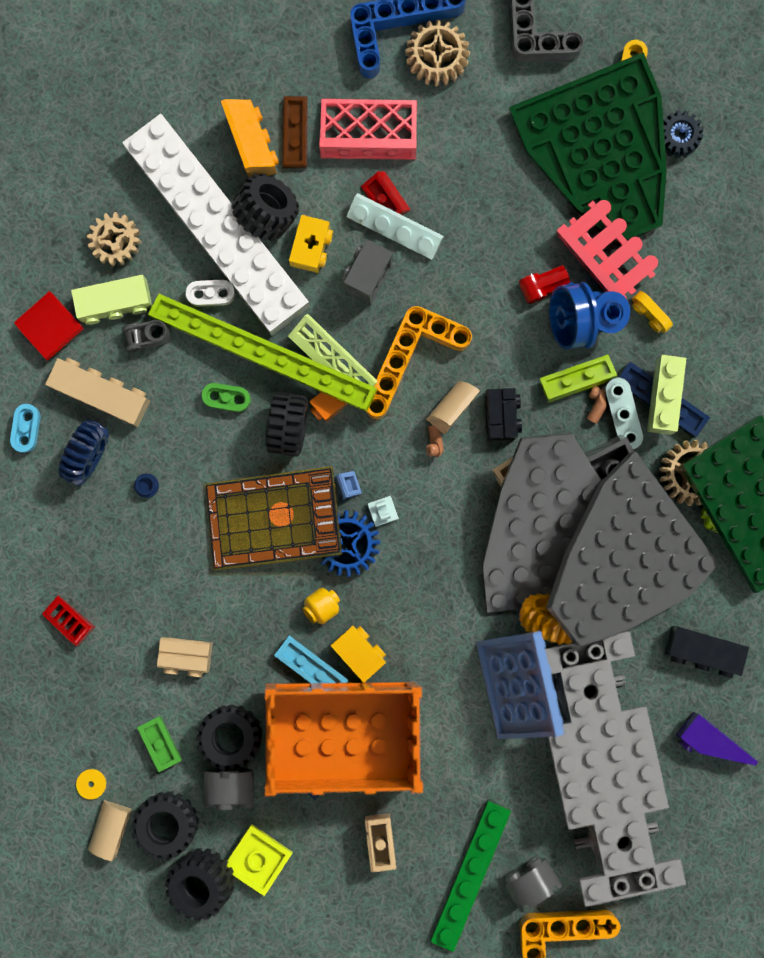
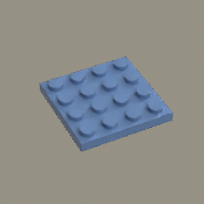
[476,631,564,739]

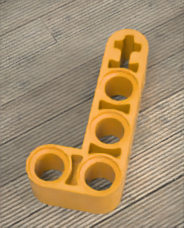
[519,910,620,958]

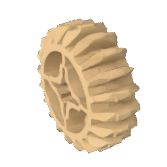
[405,20,470,87]
[659,440,708,506]

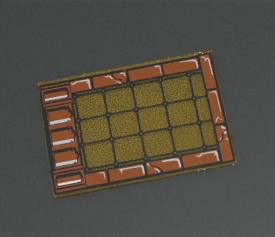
[205,466,342,571]

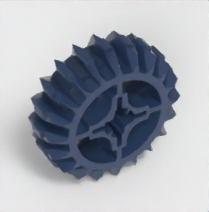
[58,420,109,486]

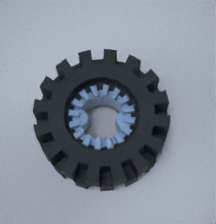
[663,110,704,158]

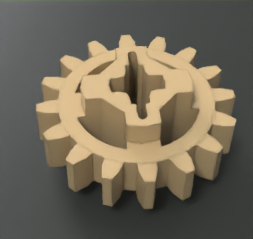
[87,212,141,266]

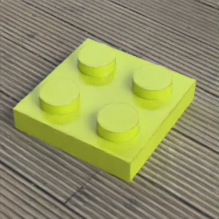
[227,824,293,896]

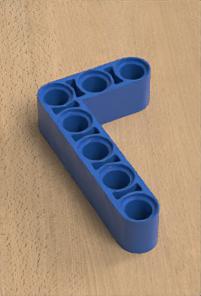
[350,0,466,78]

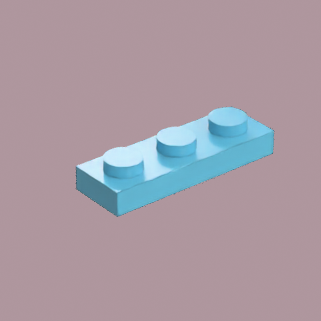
[274,635,348,683]

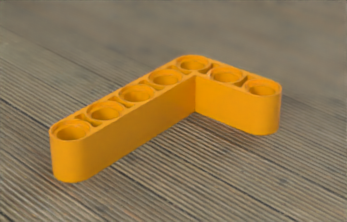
[367,306,472,419]

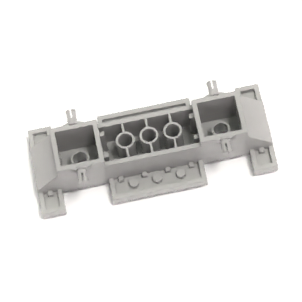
[545,631,686,907]

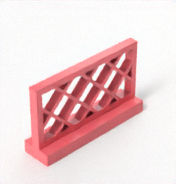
[319,99,417,160]

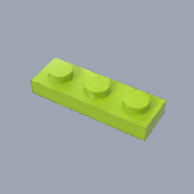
[540,355,617,403]

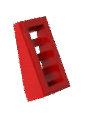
[42,595,95,646]

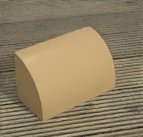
[426,381,480,435]
[88,800,132,862]

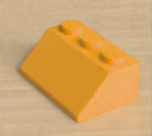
[221,99,279,178]

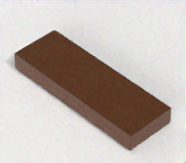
[283,96,308,169]

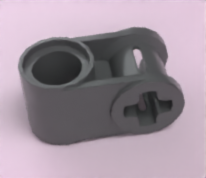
[122,320,171,353]

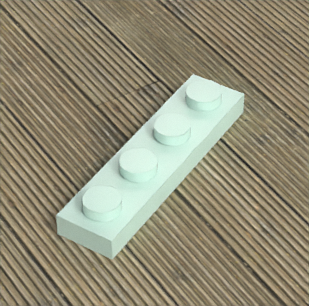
[347,193,444,259]

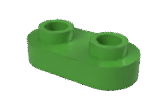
[202,383,251,412]

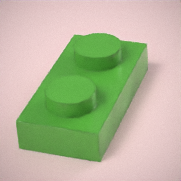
[137,716,182,772]

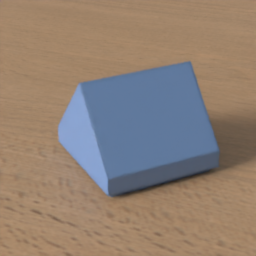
[334,471,362,501]

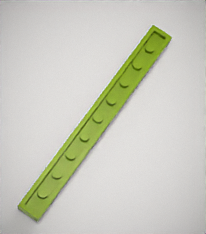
[148,293,377,412]

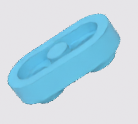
[10,404,41,453]

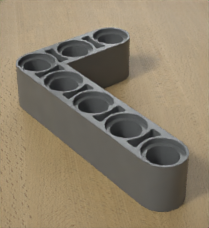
[510,0,584,63]

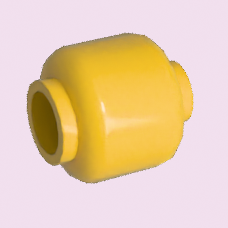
[302,588,340,624]

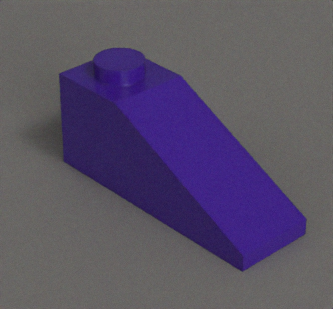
[676,712,758,766]

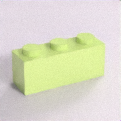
[71,275,152,325]
[647,355,686,435]

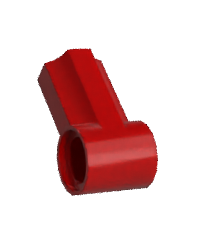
[518,265,570,304]

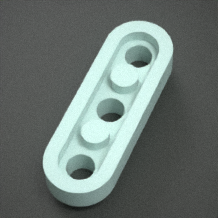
[606,377,643,449]

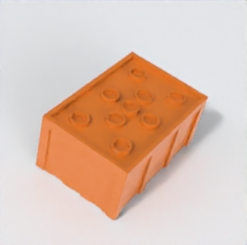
[265,682,423,796]

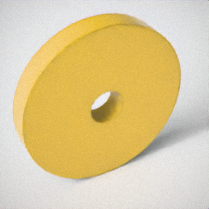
[76,769,106,799]

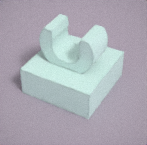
[368,496,399,527]

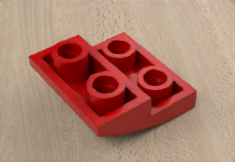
[14,291,84,361]

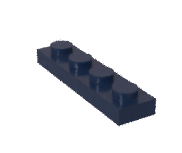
[619,361,710,438]

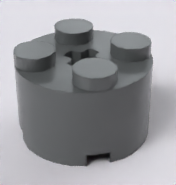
[203,769,254,810]
[503,855,562,912]

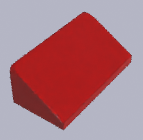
[361,171,411,216]

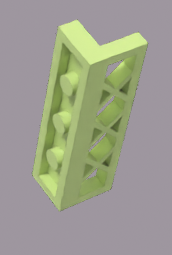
[288,314,378,387]

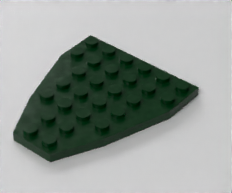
[509,52,667,245]

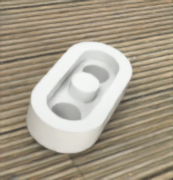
[186,280,235,307]

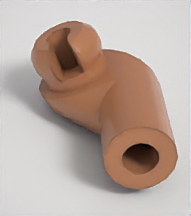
[587,386,607,423]
[426,425,444,457]

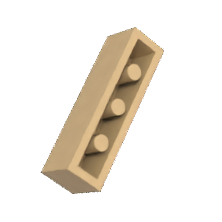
[45,357,150,427]

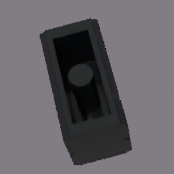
[485,388,522,440]

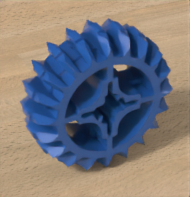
[315,510,380,577]

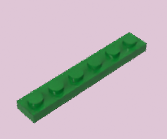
[430,800,511,952]

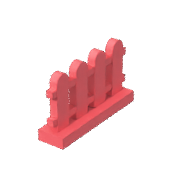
[556,200,658,299]

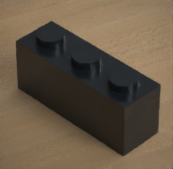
[665,626,749,679]

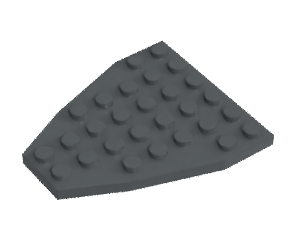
[482,432,601,613]
[546,452,719,646]

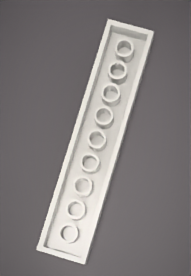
[122,114,310,337]

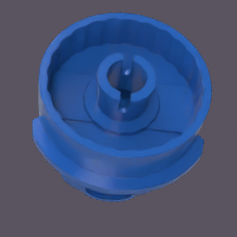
[549,282,630,350]

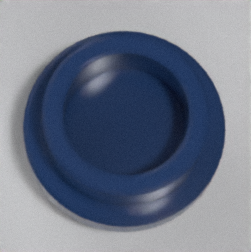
[134,473,159,498]

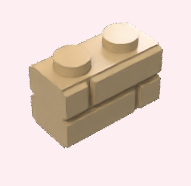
[157,637,213,677]
[365,813,396,872]

